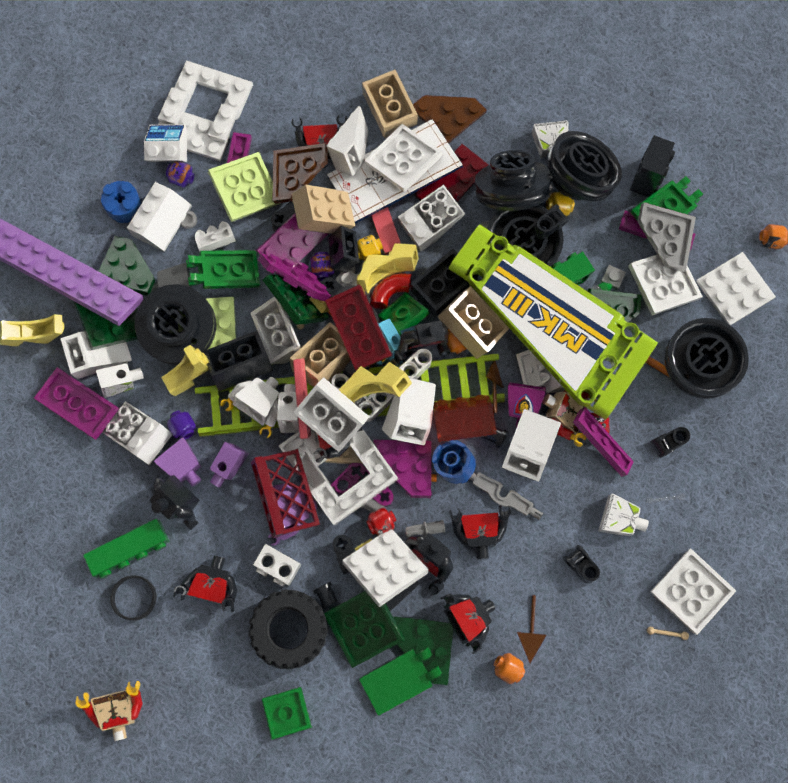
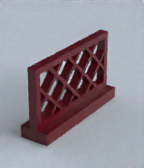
[251,449,320,539]

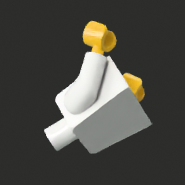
[220,377,279,438]

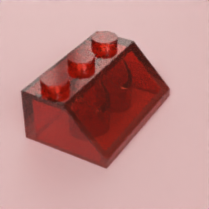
[433,395,497,442]

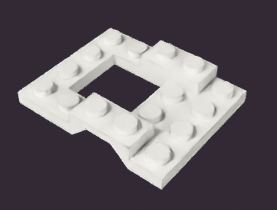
[158,61,253,162]
[279,429,399,526]

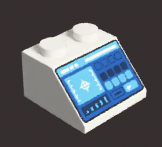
[144,125,187,162]

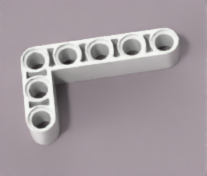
[331,349,432,422]

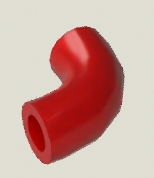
[370,273,411,309]

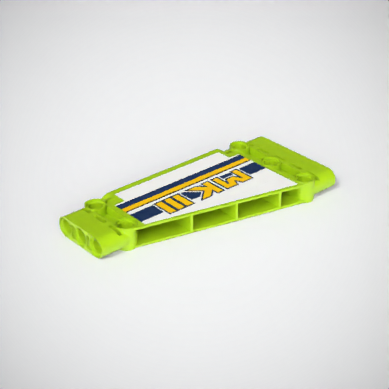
[449,224,658,420]

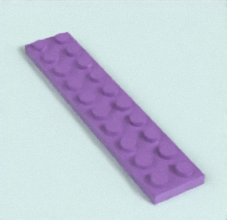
[0,219,144,326]

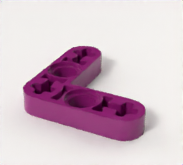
[331,463,394,507]

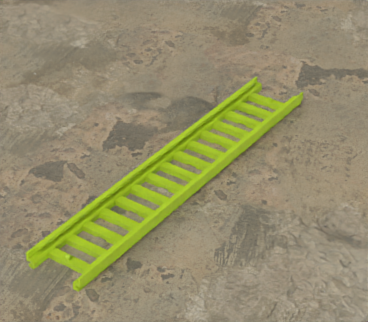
[195,353,505,437]

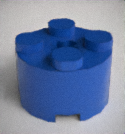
[101,181,142,223]
[432,440,476,484]

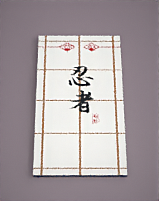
[327,120,463,223]

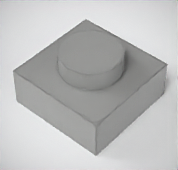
[601,265,626,290]

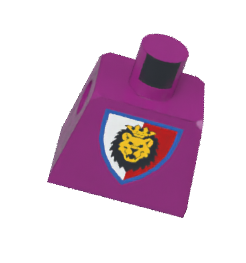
[508,382,546,427]

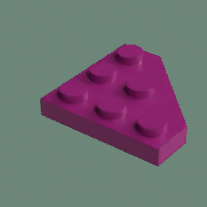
[258,253,331,301]
[373,440,431,498]

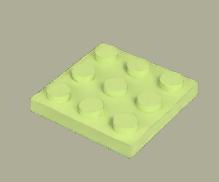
[208,152,281,222]
[177,297,236,349]

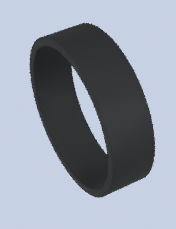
[110,575,157,620]

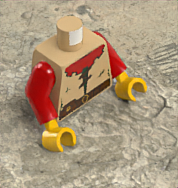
[542,390,597,447]
[76,681,143,741]

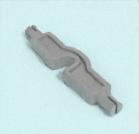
[469,472,543,520]

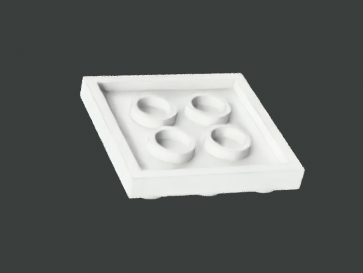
[364,124,442,192]
[696,252,776,326]
[628,254,702,316]
[343,530,428,607]
[650,549,736,635]

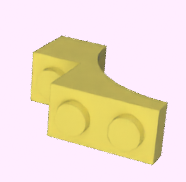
[357,243,419,294]
[0,314,64,346]
[161,345,209,396]
[339,362,412,403]

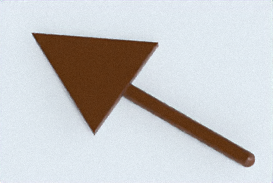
[486,360,504,414]
[517,595,547,663]

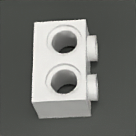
[253,544,301,587]

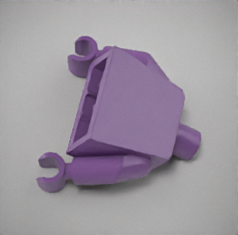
[259,483,317,546]

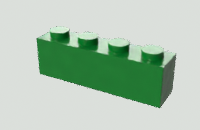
[83,518,170,579]

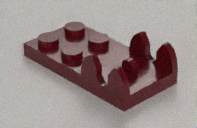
[415,144,489,202]
[325,284,392,371]

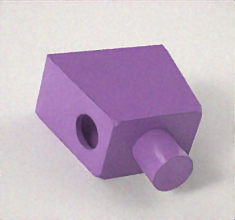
[154,437,201,487]
[210,442,249,488]

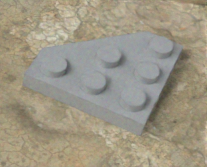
[638,202,696,272]

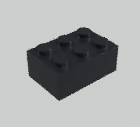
[630,135,676,197]
[410,248,478,317]
[203,331,273,392]

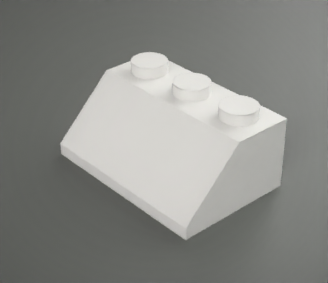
[127,182,192,252]
[251,297,300,364]
[293,377,369,452]

